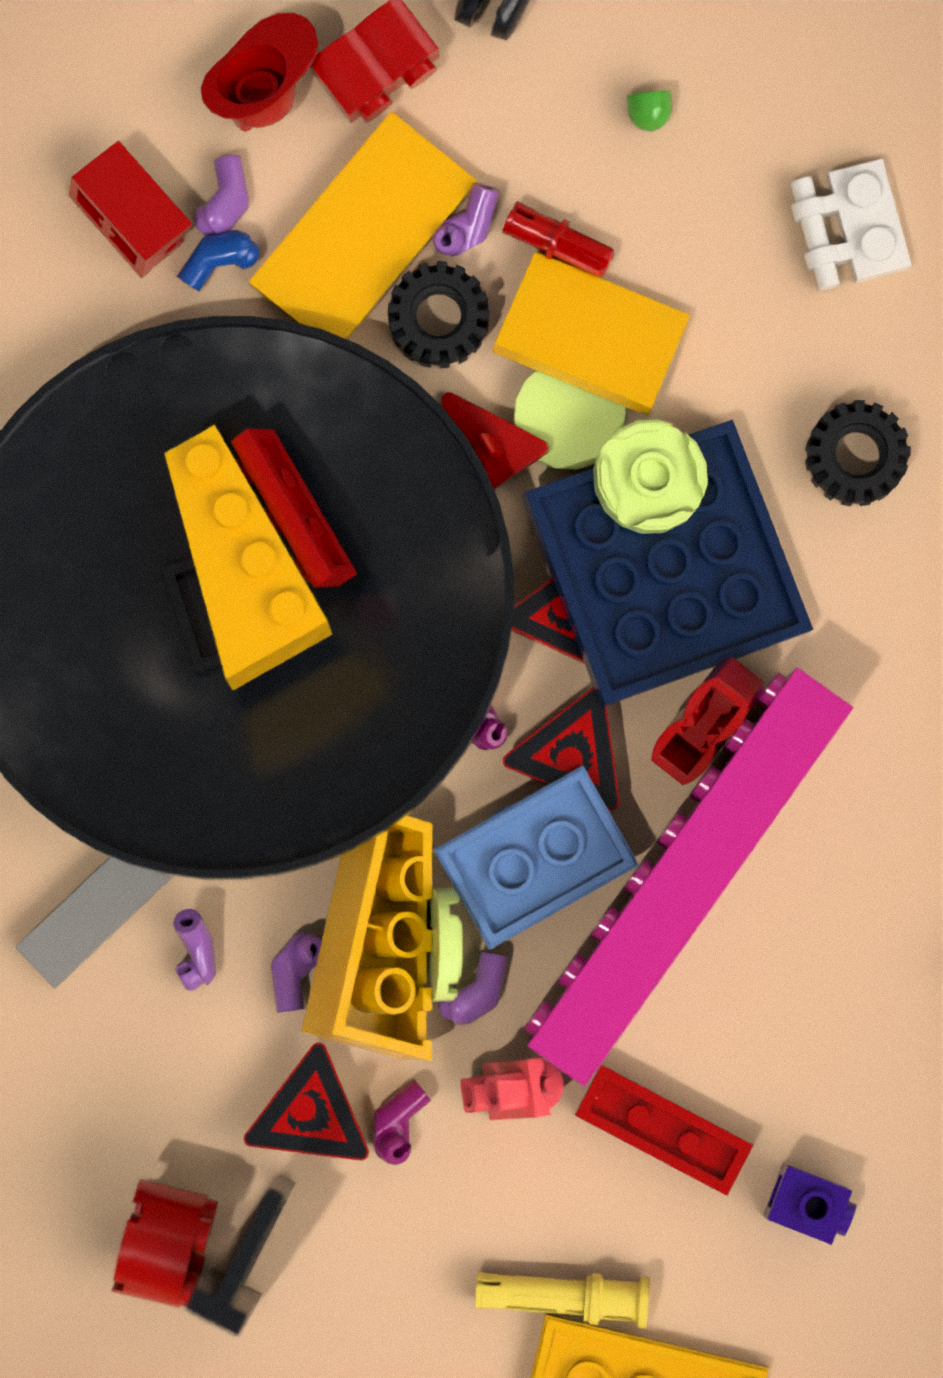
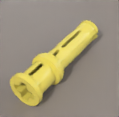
[475,1271,650,1329]

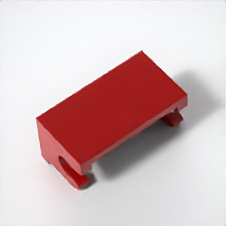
[68,140,192,279]

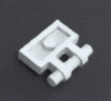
[790,158,912,291]

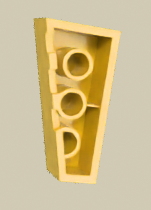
[165,425,332,690]
[301,816,432,1061]

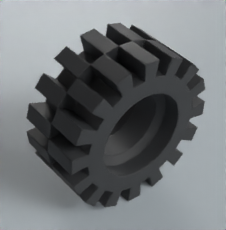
[388,261,489,369]
[805,400,911,507]

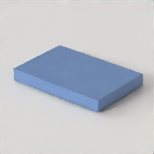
[434,766,639,950]

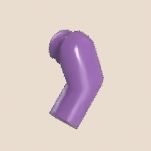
[433,183,500,256]
[271,932,322,1013]

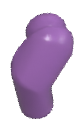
[194,155,249,235]
[173,909,216,991]
[438,951,508,1025]

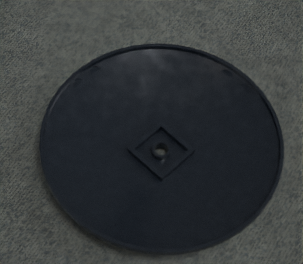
[0,316,514,880]

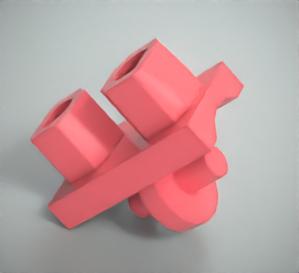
[460,1057,563,1120]

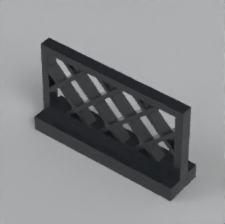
[184,1175,296,1337]

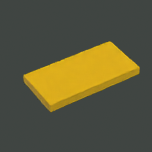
[248,111,478,340]
[530,1313,769,1378]

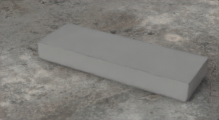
[15,857,174,988]

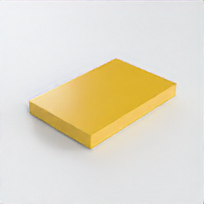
[492,251,691,416]

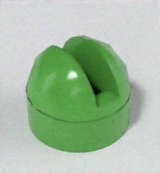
[626,90,672,131]

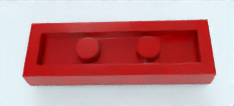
[230,429,357,588]
[574,1065,754,1196]

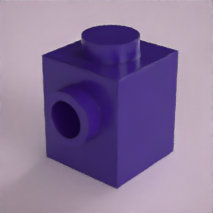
[763,1163,856,1245]

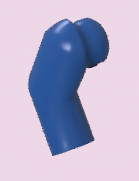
[176,230,259,292]

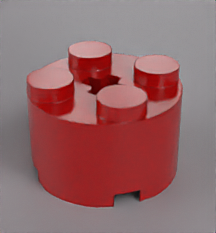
[112,1179,219,1308]

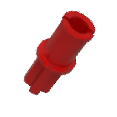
[502,200,614,277]

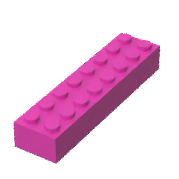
[524,667,854,1087]

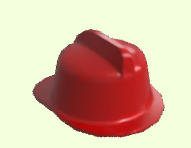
[201,12,319,132]

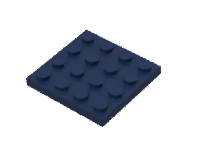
[521,419,813,708]

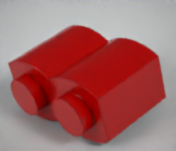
[310,0,440,123]
[651,657,764,785]

